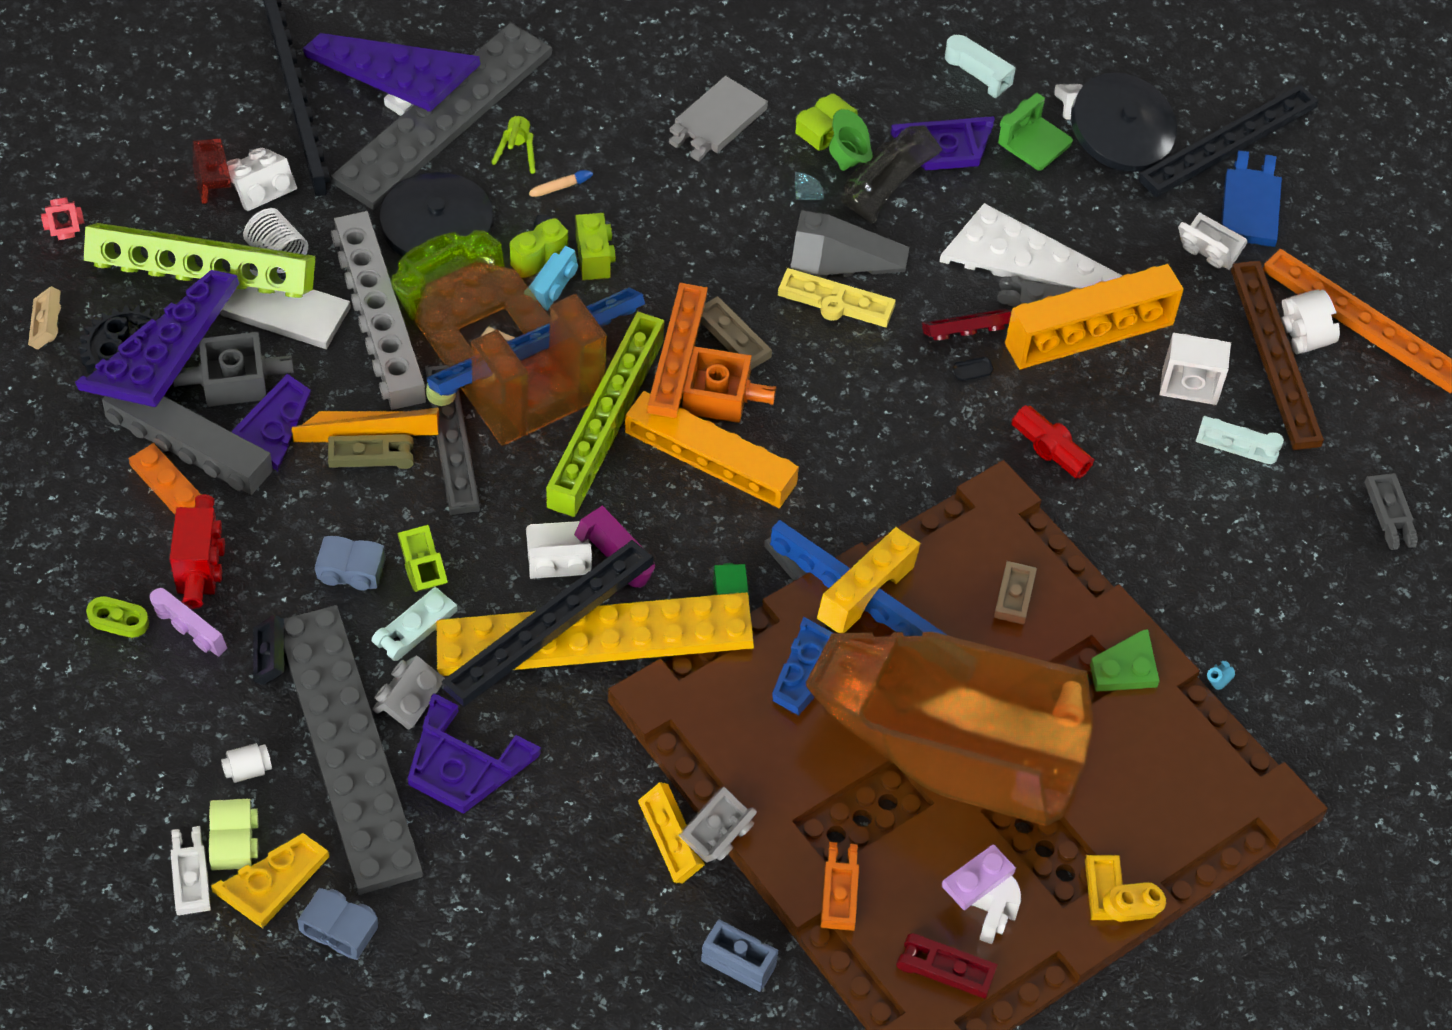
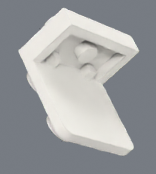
[218,148,297,211]
[1178,212,1248,270]
[526,521,592,579]

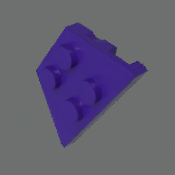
[891,116,995,171]

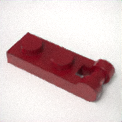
[896,933,998,999]

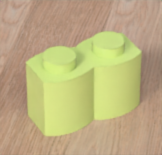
[209,799,258,871]

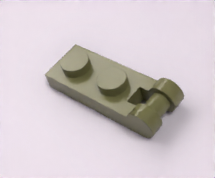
[328,434,413,469]

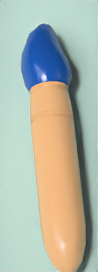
[529,170,593,197]

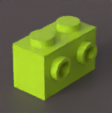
[576,213,615,280]

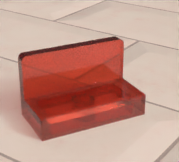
[193,139,231,204]

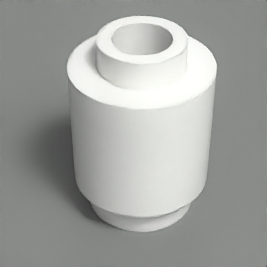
[221,743,272,783]

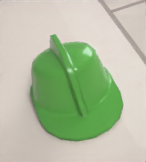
[829,109,873,171]

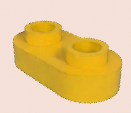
[1103,882,1166,922]

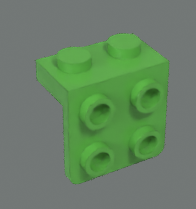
[998,92,1073,170]

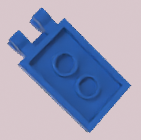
[1221,150,1282,247]

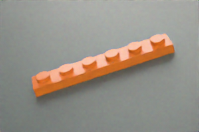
[647,283,708,418]

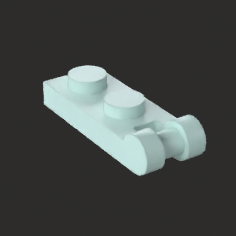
[1196,416,1284,464]
[372,587,457,661]

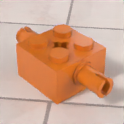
[682,346,776,423]

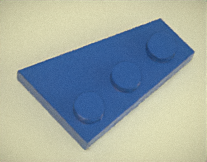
[772,617,855,716]

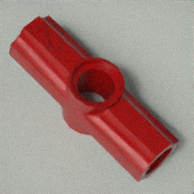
[1011,405,1094,479]

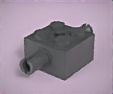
[173,332,294,407]

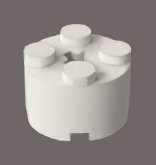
[1280,289,1340,354]

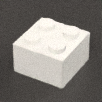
[1159,333,1231,405]

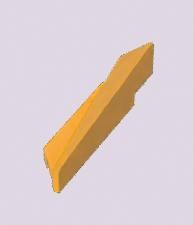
[292,408,439,442]

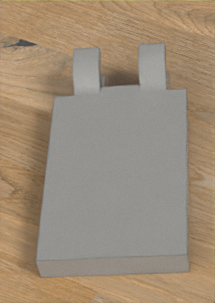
[669,76,768,162]

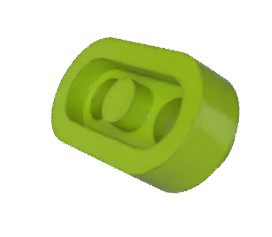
[86,596,149,638]

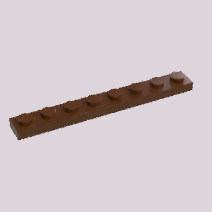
[1231,261,1324,450]

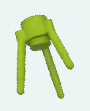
[491,116,535,174]

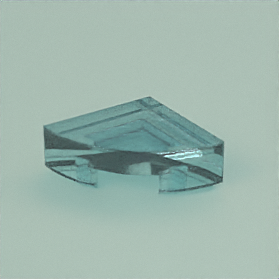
[795,172,824,200]

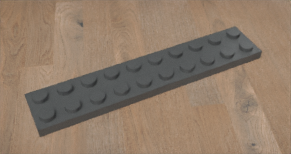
[331,23,552,210]
[284,605,423,895]

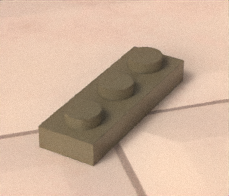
[701,296,772,370]

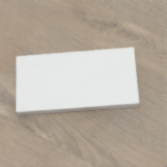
[220,269,351,349]

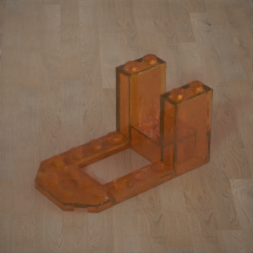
[415,262,607,446]

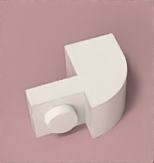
[972,876,1021,944]

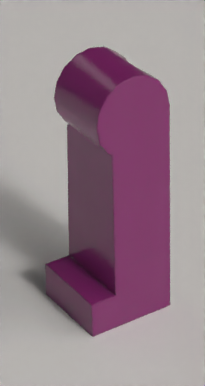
[574,505,655,587]

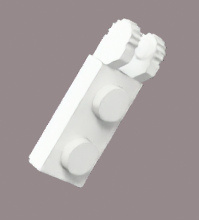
[170,826,211,915]

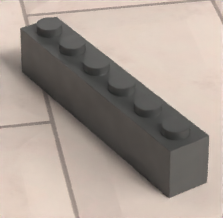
[102,396,273,495]

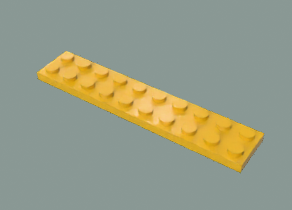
[436,592,754,676]

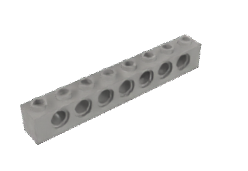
[331,211,426,410]

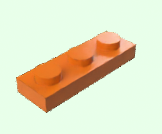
[128,443,201,514]

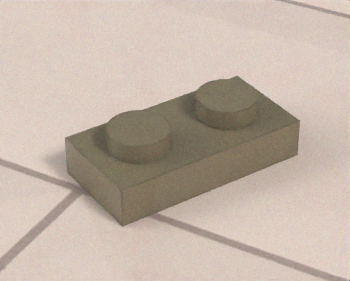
[994,561,1037,625]

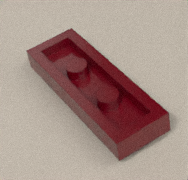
[922,309,1012,340]

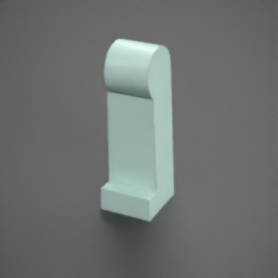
[945,35,1016,98]

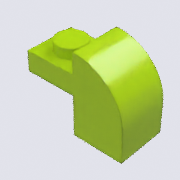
[398,525,448,592]

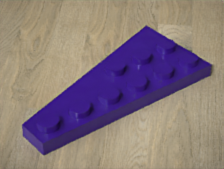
[303,33,481,112]
[75,270,239,407]

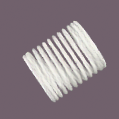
[243,208,308,274]

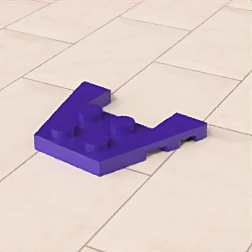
[408,693,541,814]

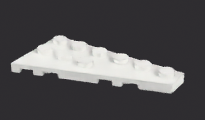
[940,203,1122,289]

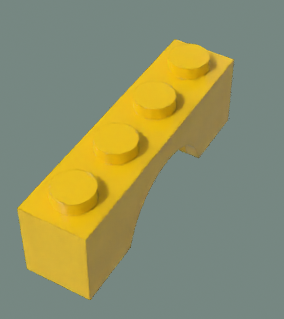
[817,527,921,635]

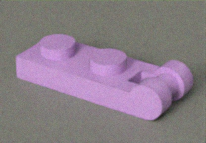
[150,588,227,657]

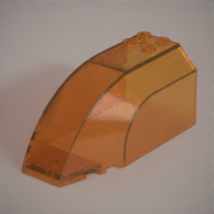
[806,632,1094,826]

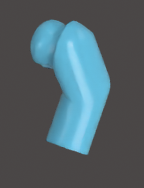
[1207,661,1235,690]

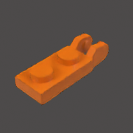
[821,842,859,931]

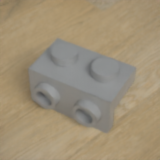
[372,655,445,730]
[678,787,757,863]

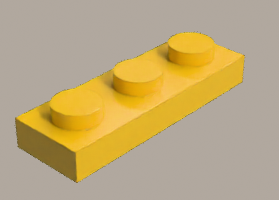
[638,782,705,883]

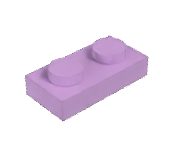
[942,844,1016,910]

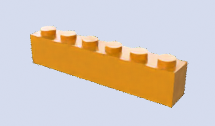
[625,391,799,509]

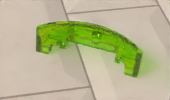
[391,230,505,321]

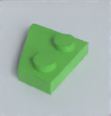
[1090,630,1159,691]

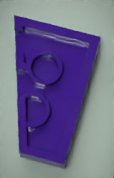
[231,374,311,471]

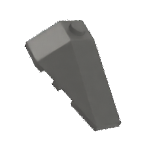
[790,210,910,278]

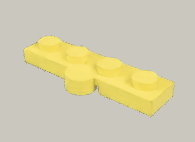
[778,268,896,327]

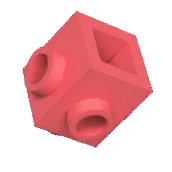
[41,197,84,240]

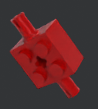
[170,494,225,609]

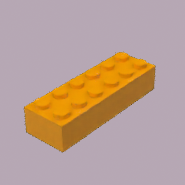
[1005,264,1184,370]

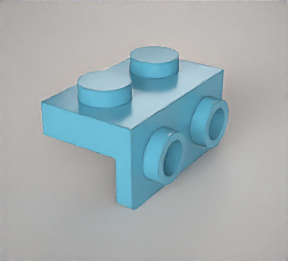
[524,246,578,311]

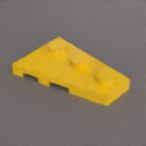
[211,833,329,929]

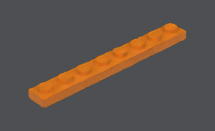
[1263,248,1452,394]

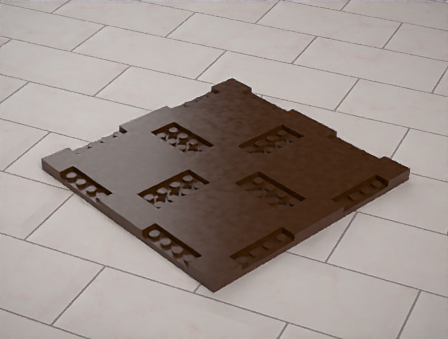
[608,460,1328,1030]

